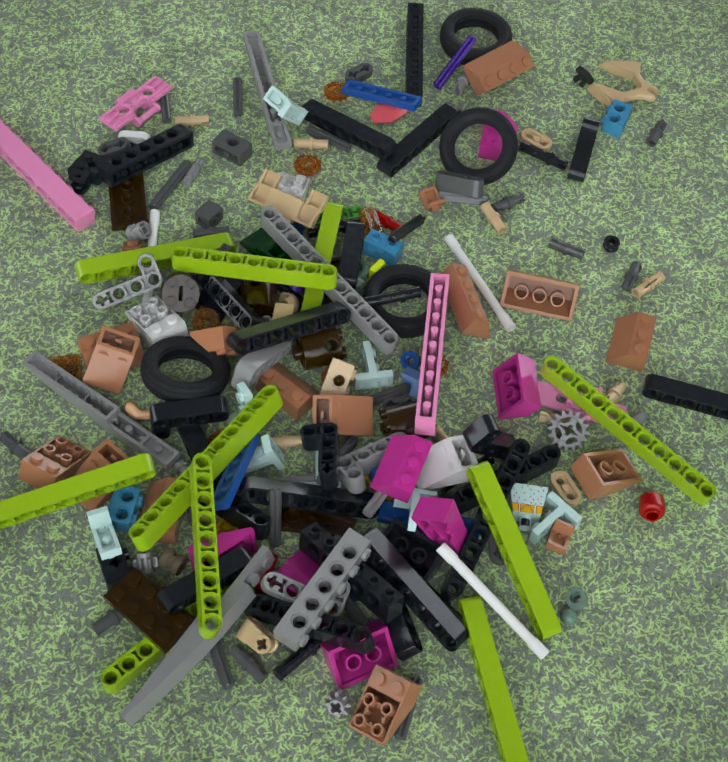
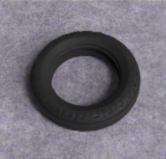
[440,8,512,65]
[439,107,518,185]
[363,264,431,338]
[140,336,230,402]

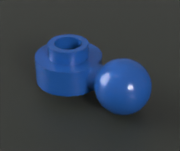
[400,351,421,372]

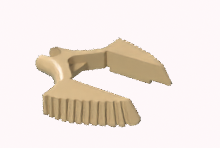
[587,60,659,107]

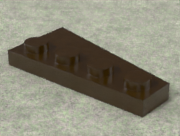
[281,507,357,537]

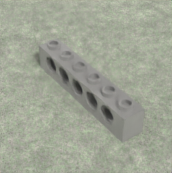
[273,527,372,652]

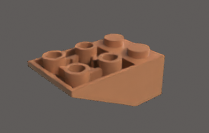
[82,325,140,395]
[312,395,373,436]
[18,435,91,489]
[73,439,130,511]
[348,664,423,746]

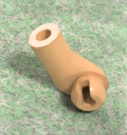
[125,401,150,421]

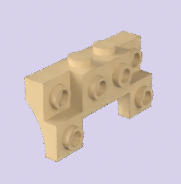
[248,168,329,229]

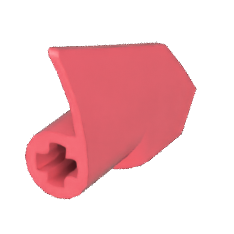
[370,104,410,124]

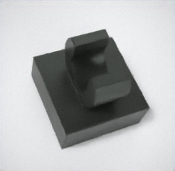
[573,65,594,88]

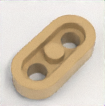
[520,128,552,152]
[550,470,581,507]

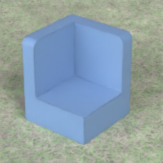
[401,367,420,398]

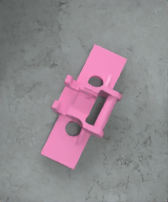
[99,75,173,132]
[538,381,627,424]

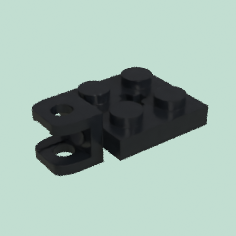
[67,150,108,195]

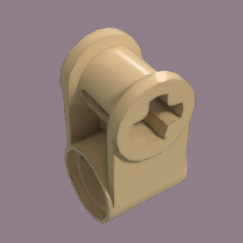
[236,616,279,654]

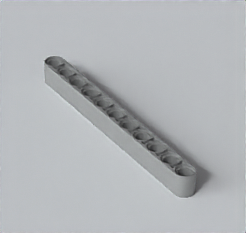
[260,206,399,355]

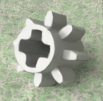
[133,550,159,574]
[324,688,354,718]

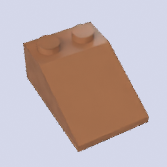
[570,448,642,500]

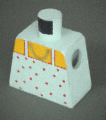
[508,483,548,531]

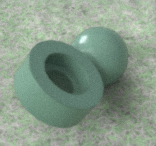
[354,261,370,292]
[560,587,588,625]

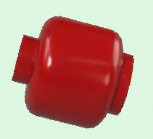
[639,491,665,522]

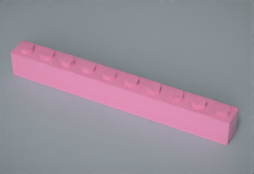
[0,118,96,232]
[414,273,450,436]

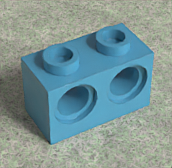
[600,99,633,138]
[363,229,404,266]
[108,486,144,533]

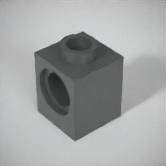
[195,199,223,228]

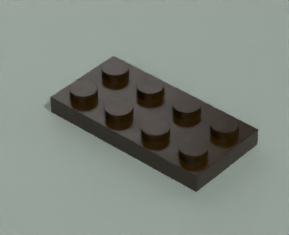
[109,172,148,231]
[103,567,195,654]

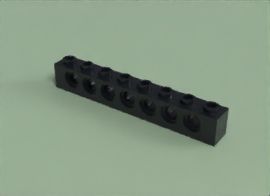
[405,3,424,107]

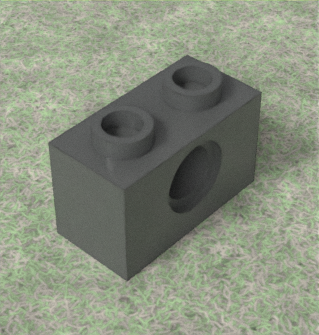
[212,129,252,167]

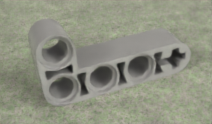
[93,252,162,309]
[231,341,293,393]
[339,432,407,494]
[260,572,350,617]

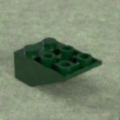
[239,228,293,260]

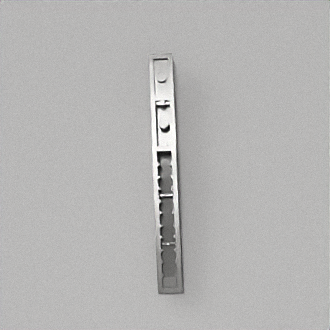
[243,31,292,150]
[22,350,181,470]
[120,545,275,726]

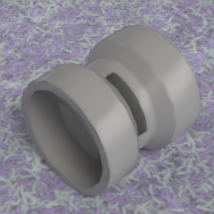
[126,221,152,241]

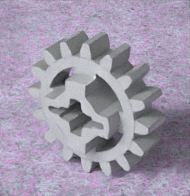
[547,410,590,452]

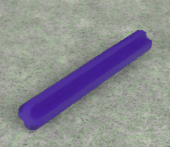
[433,35,476,90]

